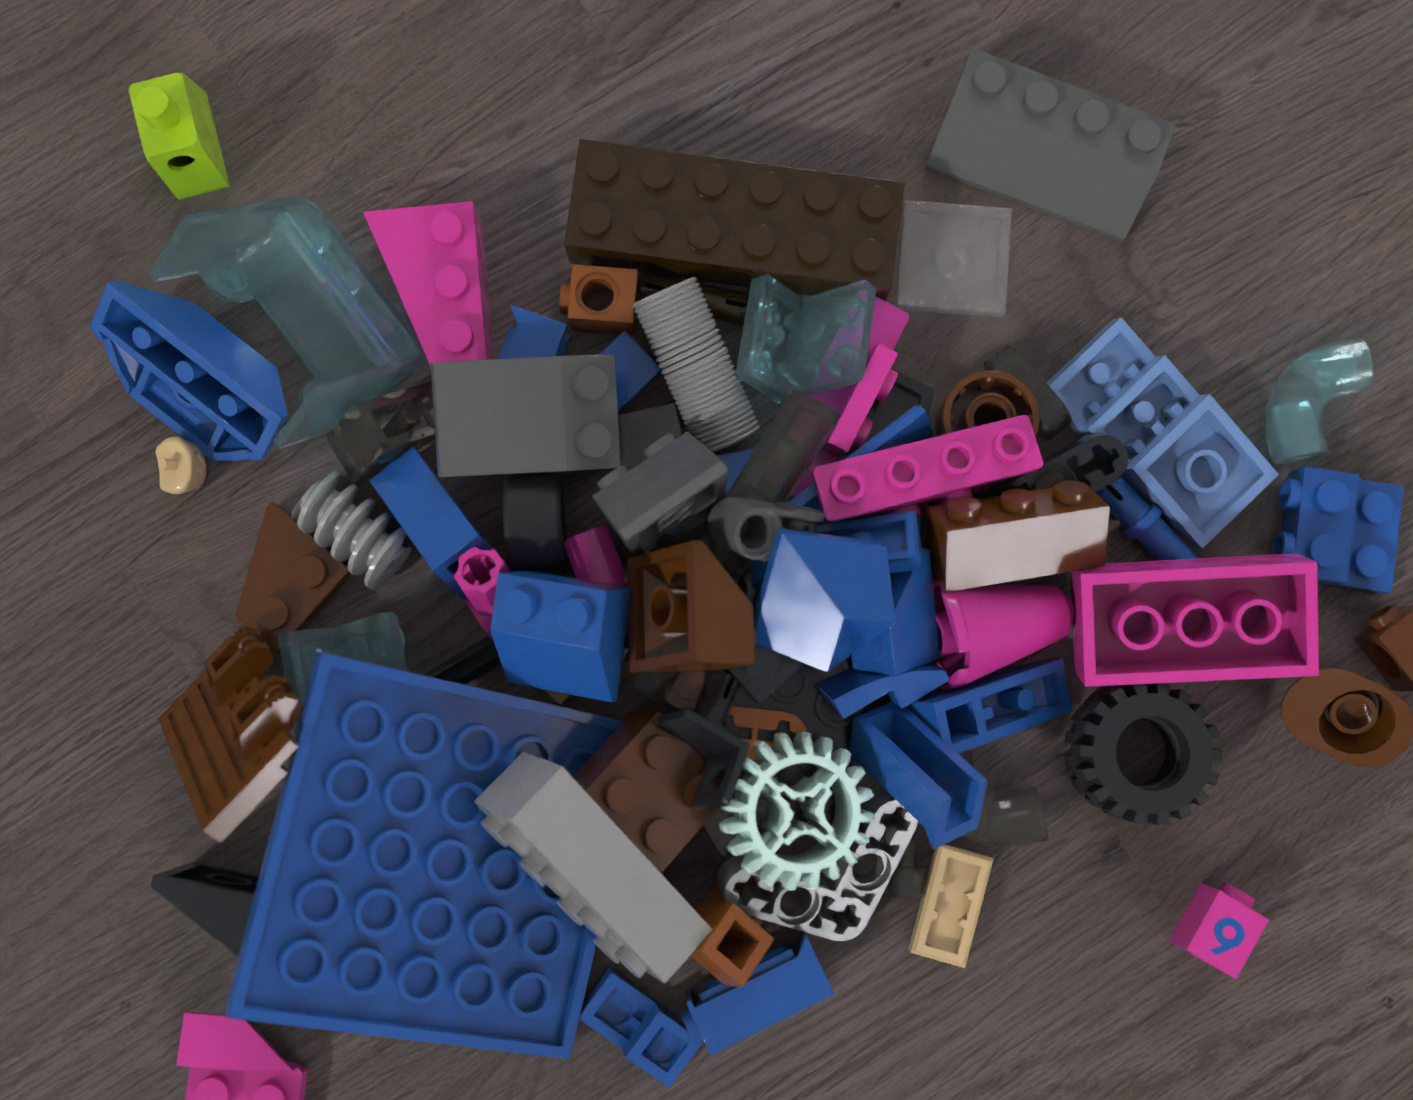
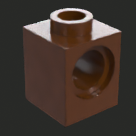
[1355,603,1413,691]

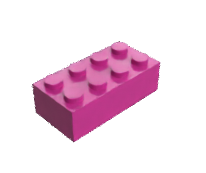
[1071,553,1319,687]

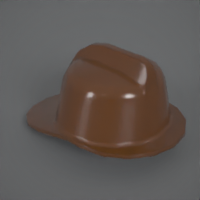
[1281,667,1413,767]

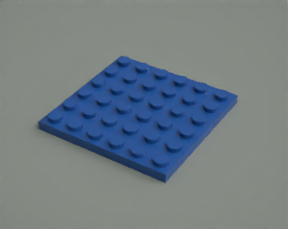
[224,651,624,1059]

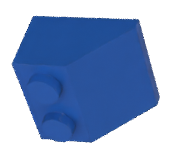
[490,571,632,702]

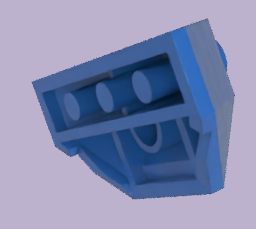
[90,280,288,461]

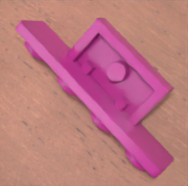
[766,292,909,498]
[812,415,1043,523]

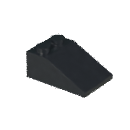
[150,862,259,957]

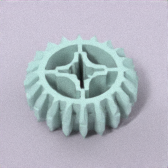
[719,731,875,891]

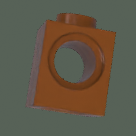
[559,264,640,336]

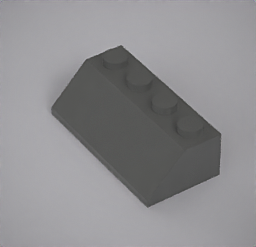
[925,48,1176,243]

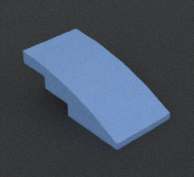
[1038,317,1279,549]

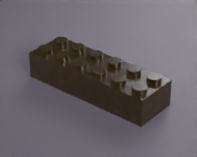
[564,139,905,302]

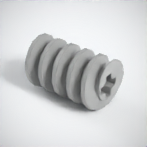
[291,470,413,590]

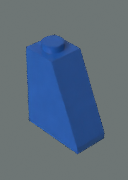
[369,447,509,602]

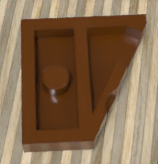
[235,501,352,653]

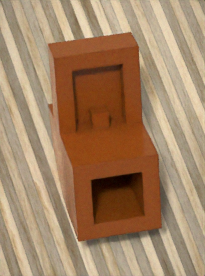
[690,875,774,987]

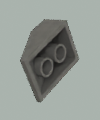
[431,354,621,477]
[592,432,729,557]

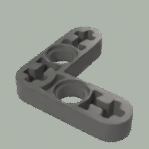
[716,788,918,942]

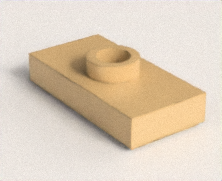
[908,844,994,968]

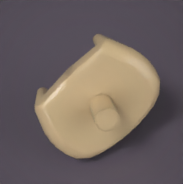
[156,436,207,494]

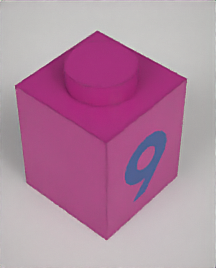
[1169,882,1269,979]

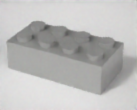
[474,752,713,983]

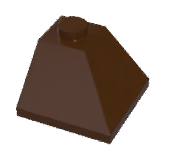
[627,540,756,673]

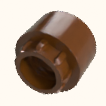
[935,370,1039,437]

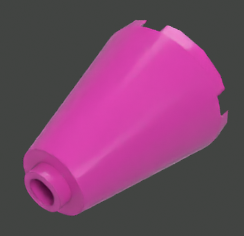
[931,579,1075,690]

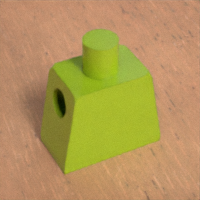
[129,73,230,200]

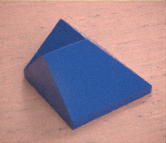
[753,528,896,672]

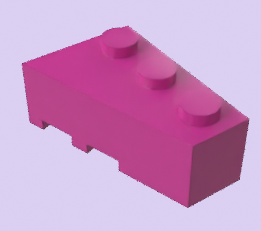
[363,201,494,366]

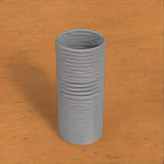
[632,277,761,453]

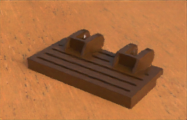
[158,625,304,843]

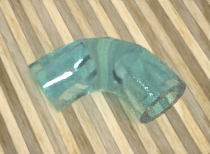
[1265,337,1373,465]

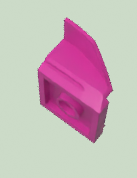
[176,1011,308,1100]

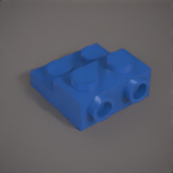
[1272,466,1404,594]

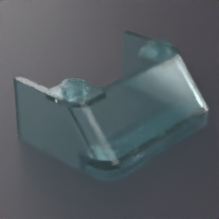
[148,197,426,450]

